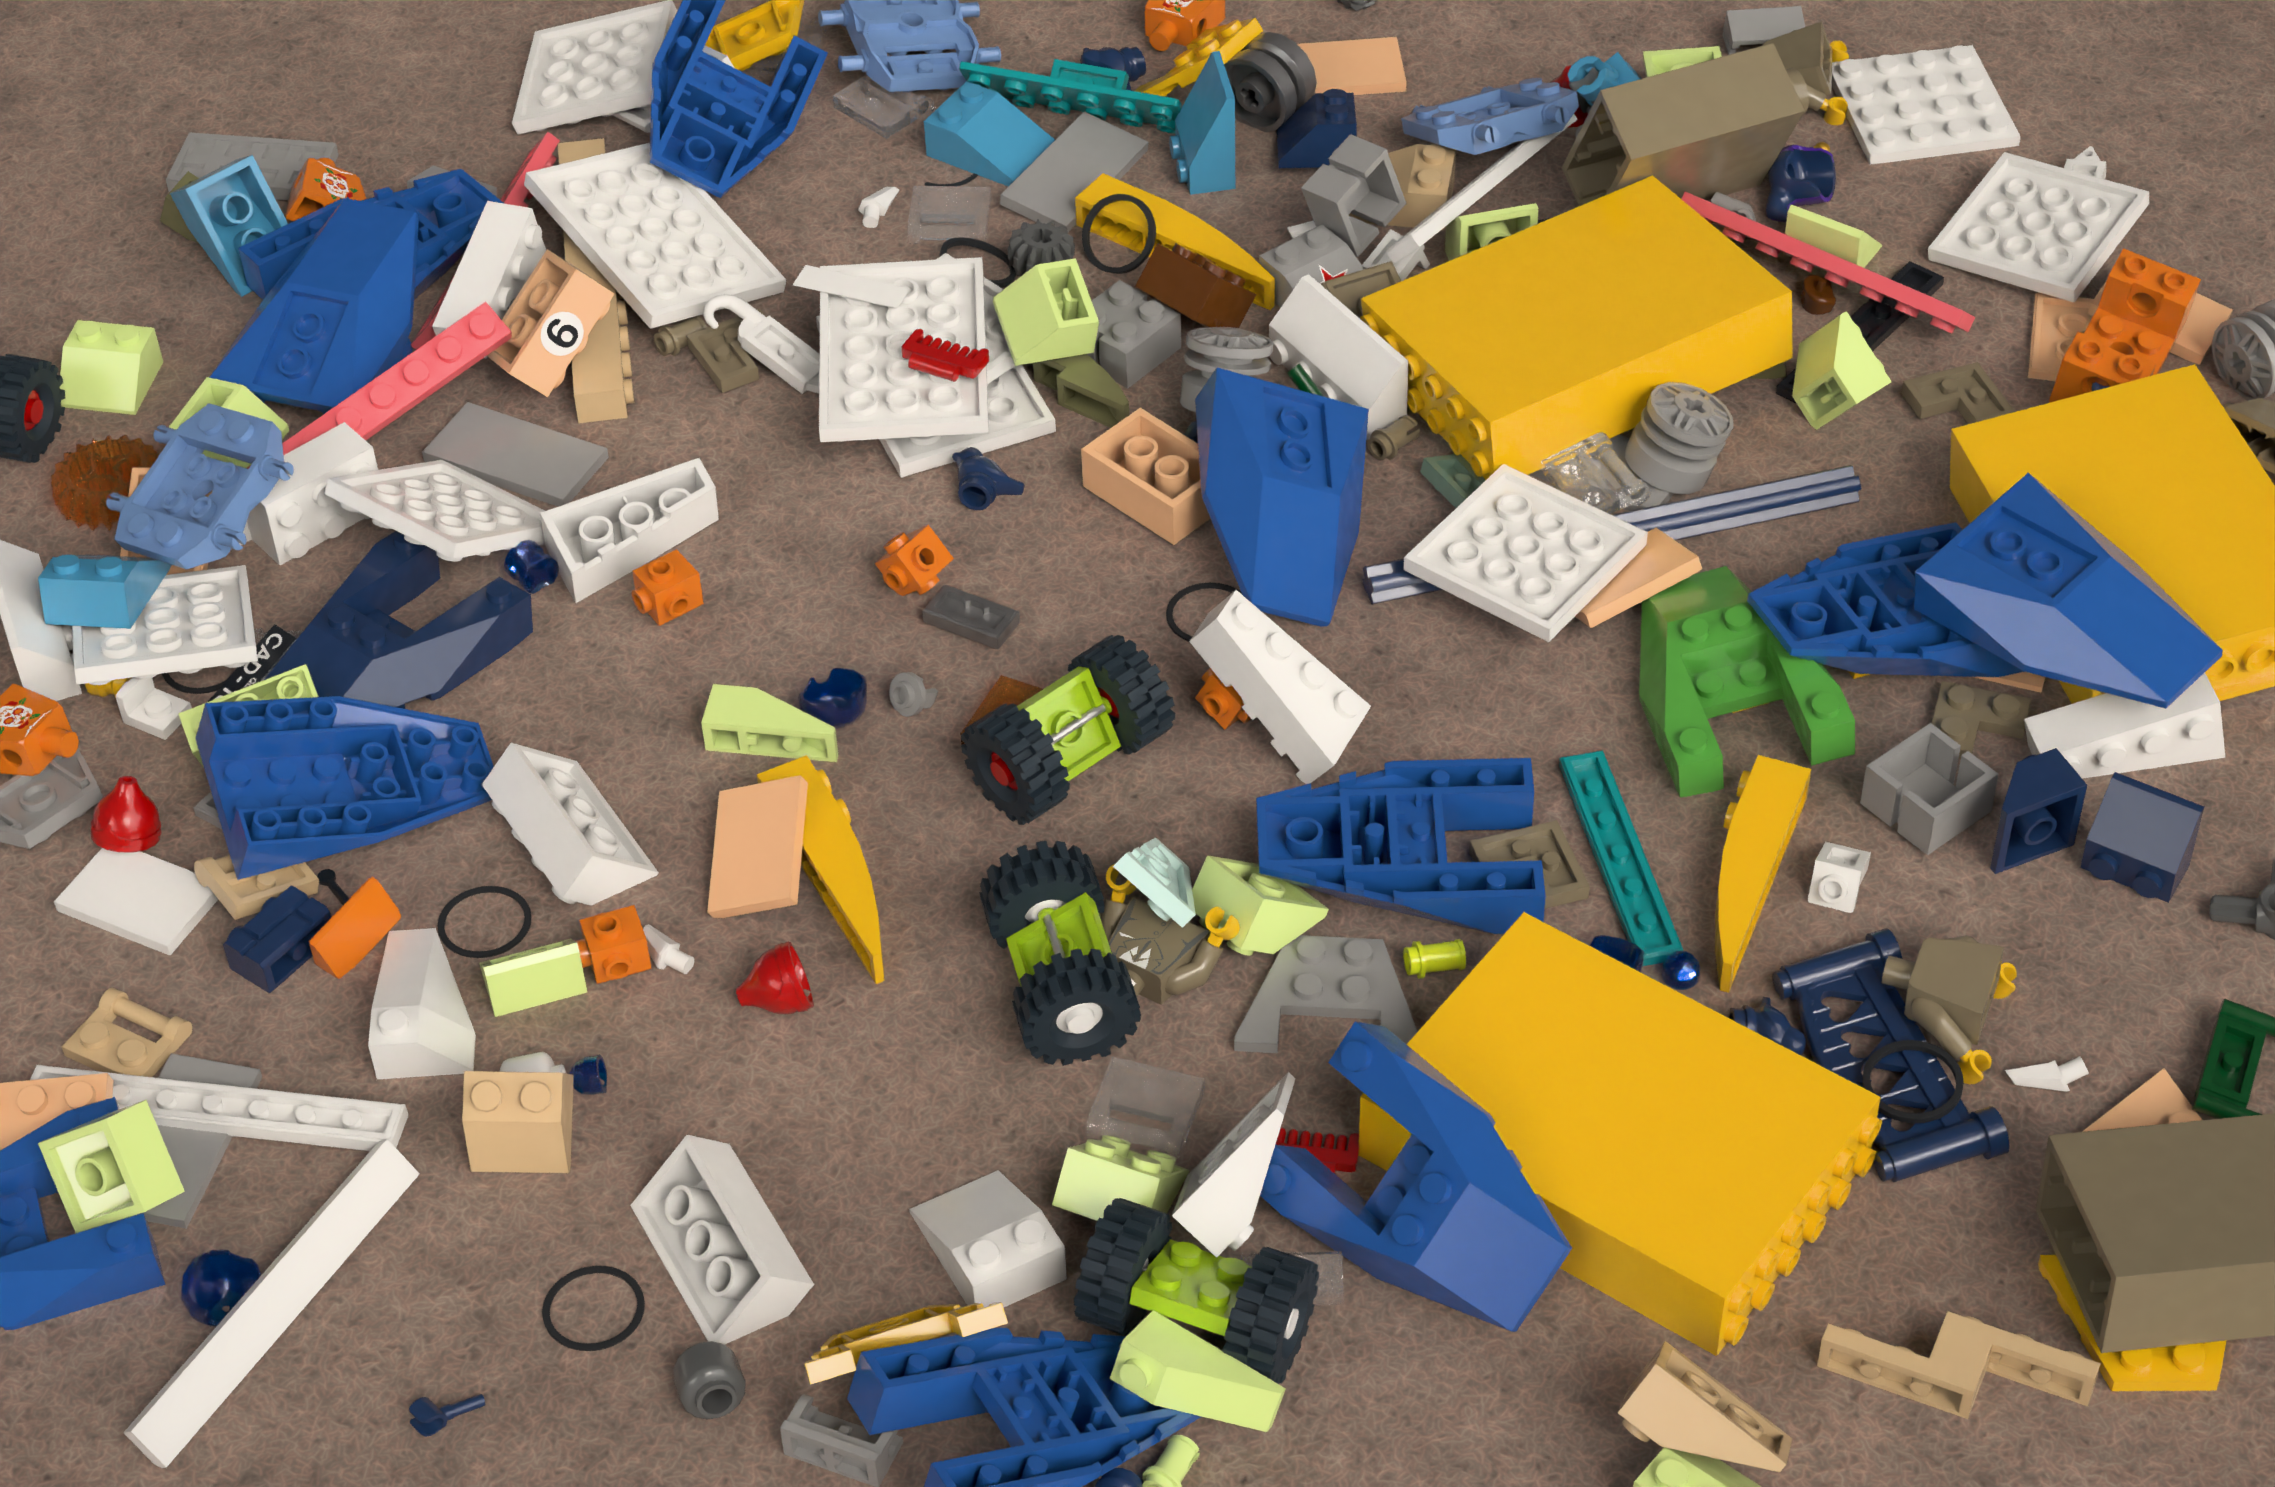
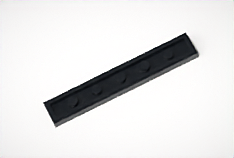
[1776,261,1944,404]

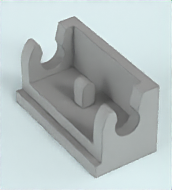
[1722,6,1805,55]
[780,1394,903,1487]

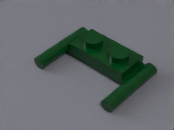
[2192,998,2275,1119]

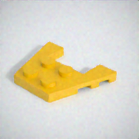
[705,0,804,71]
[1135,18,1263,97]
[2038,1255,2227,1391]
[804,1302,1008,1384]

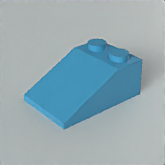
[1169,51,1236,195]
[924,81,1055,187]
[170,155,288,297]
[38,554,172,629]

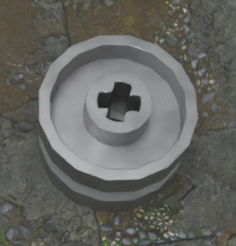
[1224,32,1317,132]

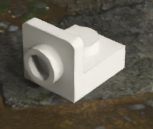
[1362,229,1430,281]
[116,677,192,740]
[1808,842,1871,913]

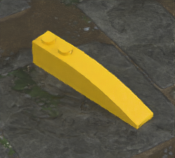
[1075,173,1275,310]
[757,755,884,984]
[1715,755,1811,993]

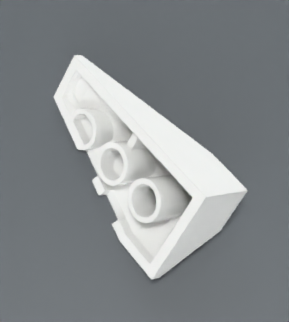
[368,928,476,1079]

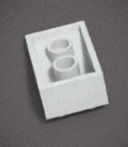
[909,1170,1067,1308]

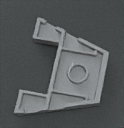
[0,749,103,849]
[1234,935,1417,1053]

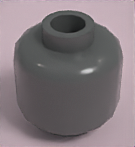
[673,1341,746,1420]

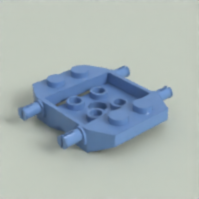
[818,0,1001,92]
[1401,78,1579,155]
[106,403,294,570]

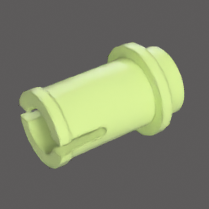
[1142,1434,1200,1487]

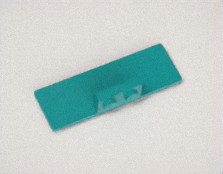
[959,59,1182,134]

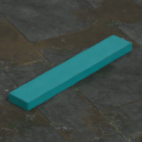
[1559,750,1684,967]

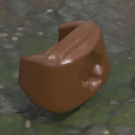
[1801,275,1836,315]

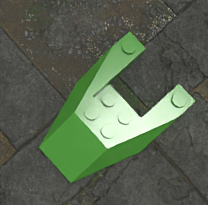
[1639,566,1855,798]

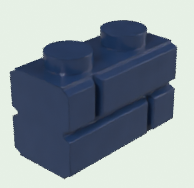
[223,885,331,993]

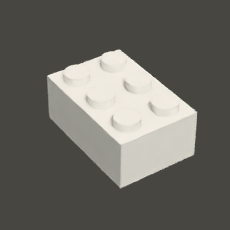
[247,422,378,565]

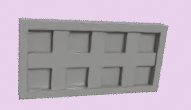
[166,132,339,200]

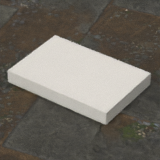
[54,848,218,955]

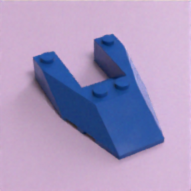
[650,0,828,198]
[238,169,504,300]
[1747,522,2025,677]
[1256,758,1546,934]
[1260,1021,1572,1332]
[0,1097,166,1330]
[847,1327,1201,1487]

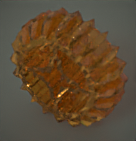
[51,434,159,532]

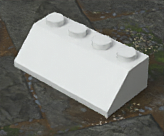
[1269,274,1408,440]
[0,540,82,701]
[482,743,659,905]
[630,1135,814,1345]

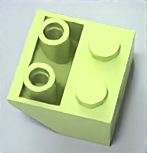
[993,258,1099,366]
[1792,311,1892,430]
[169,377,289,468]
[1052,1135,1189,1221]

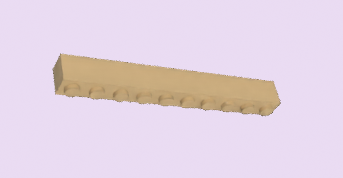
[558,138,635,423]

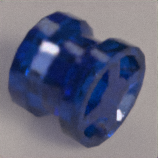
[504,540,559,594]

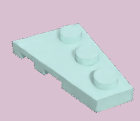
[1113,838,1196,928]

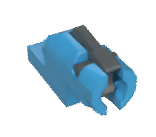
[1568,52,1642,113]

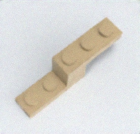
[1817,1311,2101,1419]

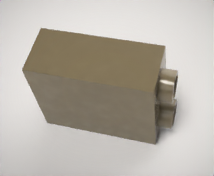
[1562,43,1809,206]
[2036,1113,2275,1353]

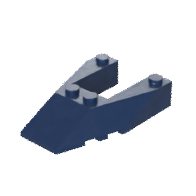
[264,531,533,709]

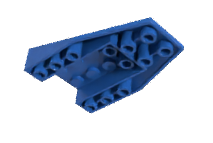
[209,198,419,415]
[1195,368,1369,627]
[1914,473,2223,709]
[195,696,494,880]

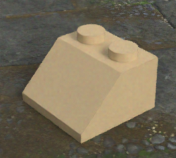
[462,1071,574,1173]

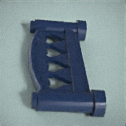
[1772,928,2010,1182]

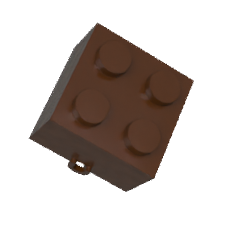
[1135,243,1257,328]

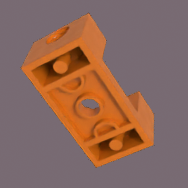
[2049,248,2201,402]

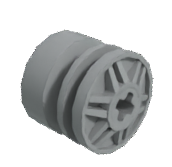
[2212,298,2275,401]
[1180,327,1274,412]
[1625,382,1733,494]

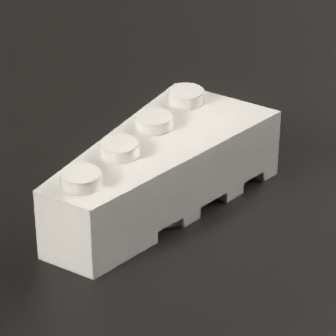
[432,201,546,359]
[540,458,719,603]
[1189,590,1371,784]
[2024,673,2225,779]

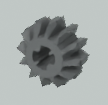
[1008,219,1075,276]

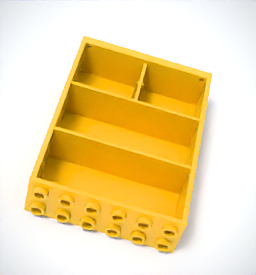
[1360,175,1793,480]
[1950,364,2275,704]
[1359,912,1882,1356]

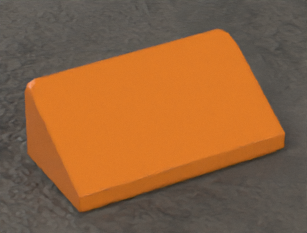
[309,876,401,979]

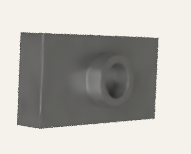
[922,584,1020,650]

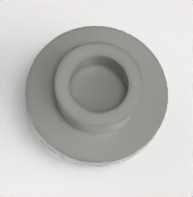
[889,672,938,717]

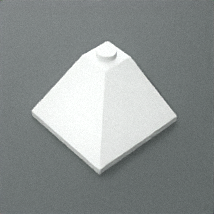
[1172,1072,1296,1258]

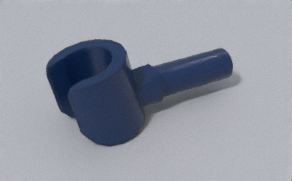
[409,1394,486,1437]

